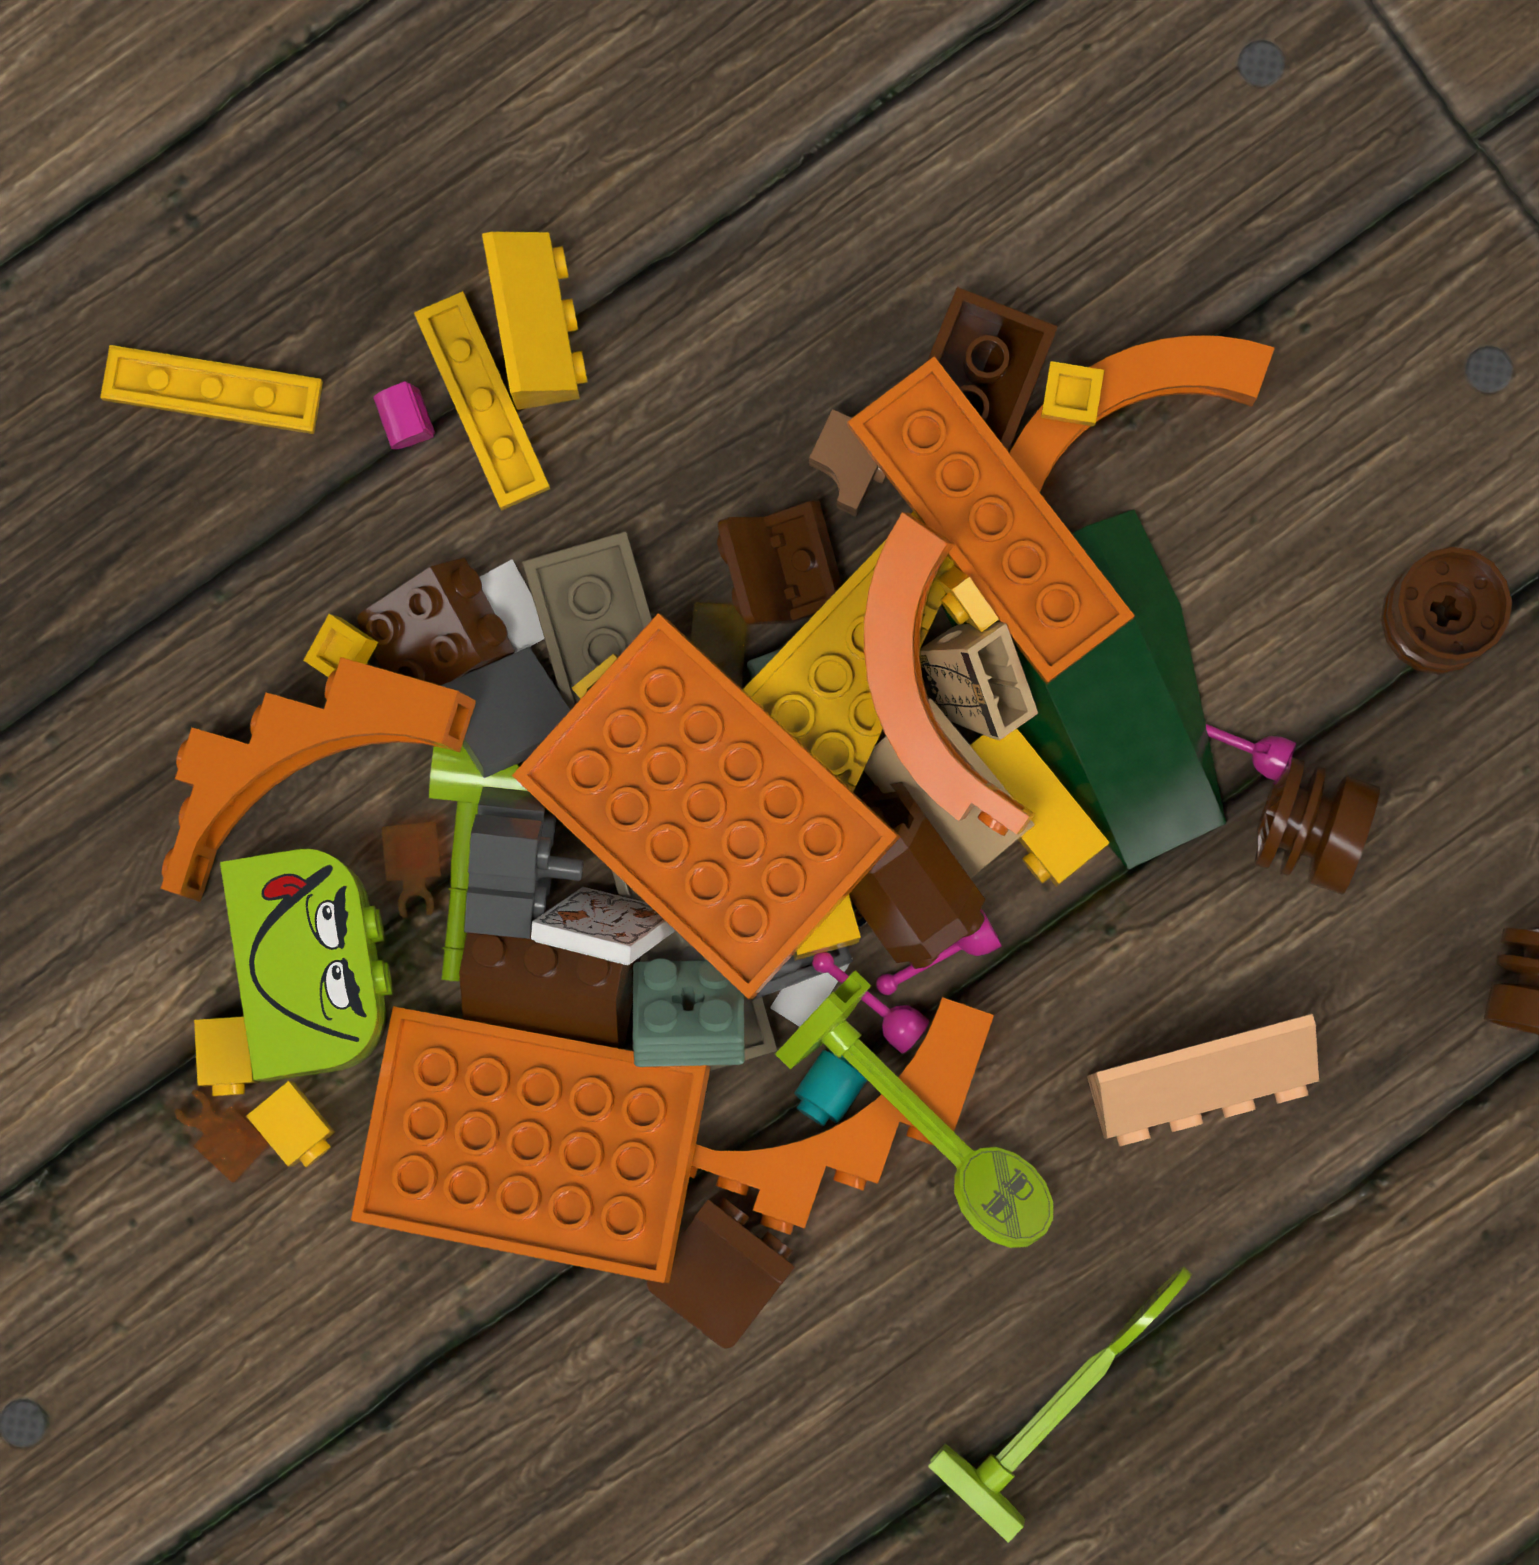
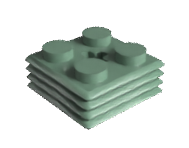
[633,959,745,1067]

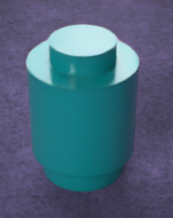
[794,1050,868,1126]

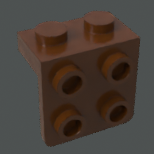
[717,501,842,625]
[358,557,515,686]
[647,1198,795,1349]

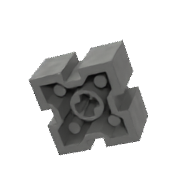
[464,787,584,939]

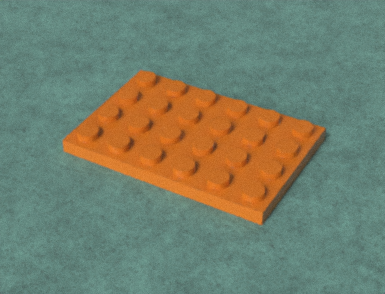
[512,613,901,999]
[351,1006,711,1284]

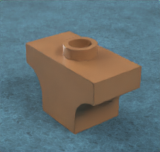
[809,409,886,517]

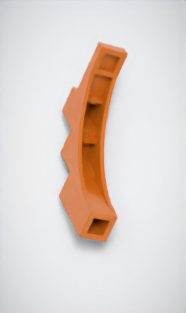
[160,657,476,902]
[690,997,994,1235]

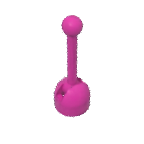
[1206,724,1297,781]
[876,908,1002,995]
[812,952,929,1054]

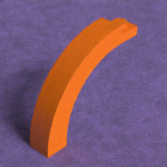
[1009,336,1274,492]
[864,512,1035,836]

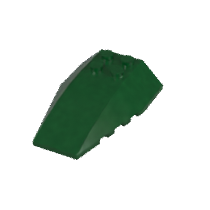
[941,509,1226,870]

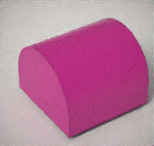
[373,381,435,449]

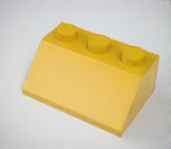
[482,232,588,410]

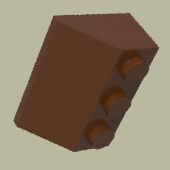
[927,287,1058,451]
[459,932,641,1050]

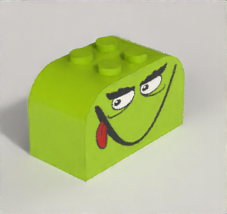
[220,849,393,1083]

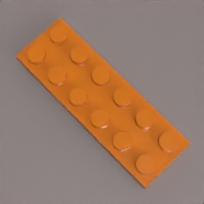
[847,356,1135,684]

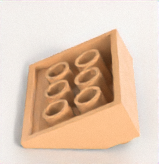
[1087,1014,1319,1146]

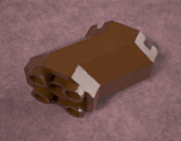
[849,782,986,969]

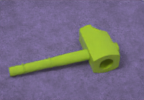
[429,745,528,981]

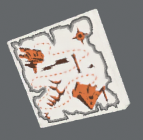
[531,887,676,965]

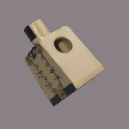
[920,622,1038,740]

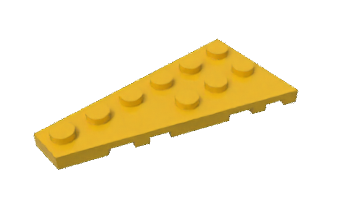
[743,512,956,792]

